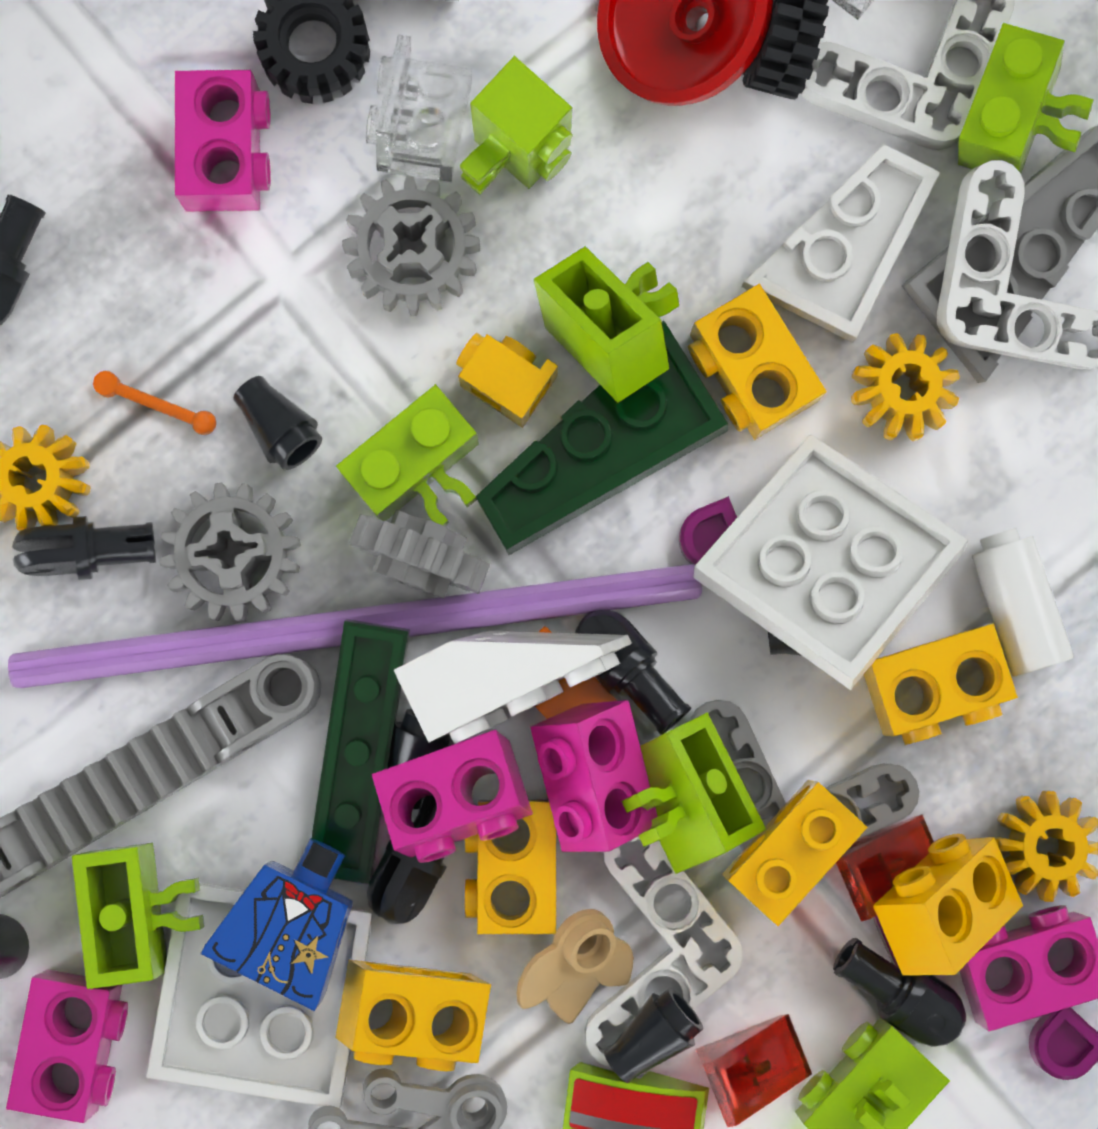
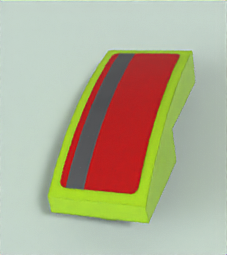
[562,1062,709,1129]

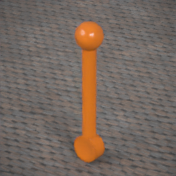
[93,371,216,435]

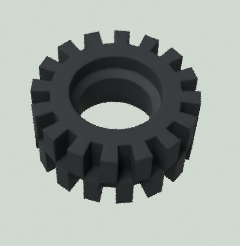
[253,0,370,104]
[742,0,829,100]

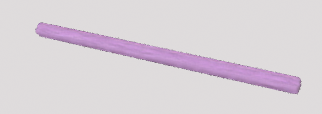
[8,564,702,688]

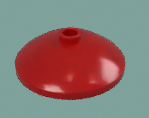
[597,0,773,106]

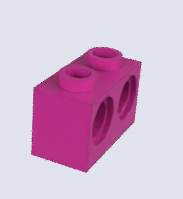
[175,70,271,212]
[530,700,658,852]
[371,729,533,863]
[959,905,1098,1032]
[6,969,128,1123]

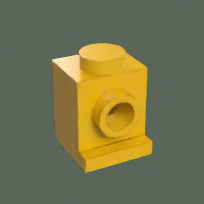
[456,333,558,428]

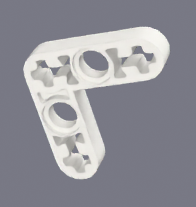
[801,0,1015,150]
[937,160,1098,369]
[585,836,743,1067]

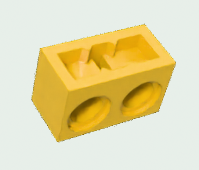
[687,283,827,440]
[864,623,1018,745]
[722,780,868,926]
[465,800,556,934]
[873,834,1023,975]
[335,959,491,1071]

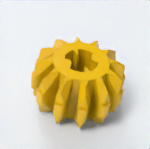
[851,333,960,441]
[0,425,91,531]
[995,791,1098,902]

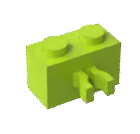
[958,23,1094,173]
[459,55,573,195]
[533,246,680,403]
[336,384,479,526]
[621,712,767,874]
[72,842,205,989]
[795,1017,950,1129]

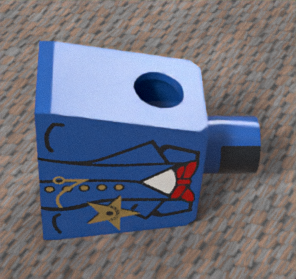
[201,838,353,1011]

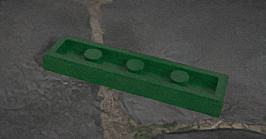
[311,619,410,884]

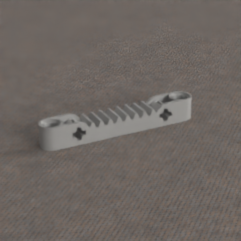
[0,654,321,898]

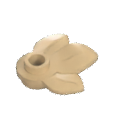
[516,909,634,1024]

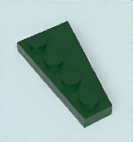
[476,320,728,555]

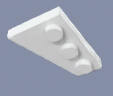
[741,144,940,343]

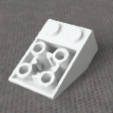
[394,631,632,744]

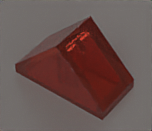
[835,814,934,922]
[695,1014,812,1127]

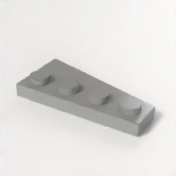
[902,125,1098,383]

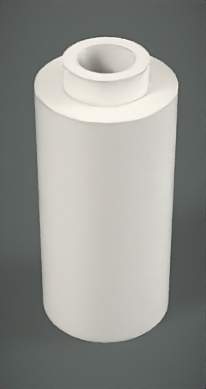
[971,527,1074,677]

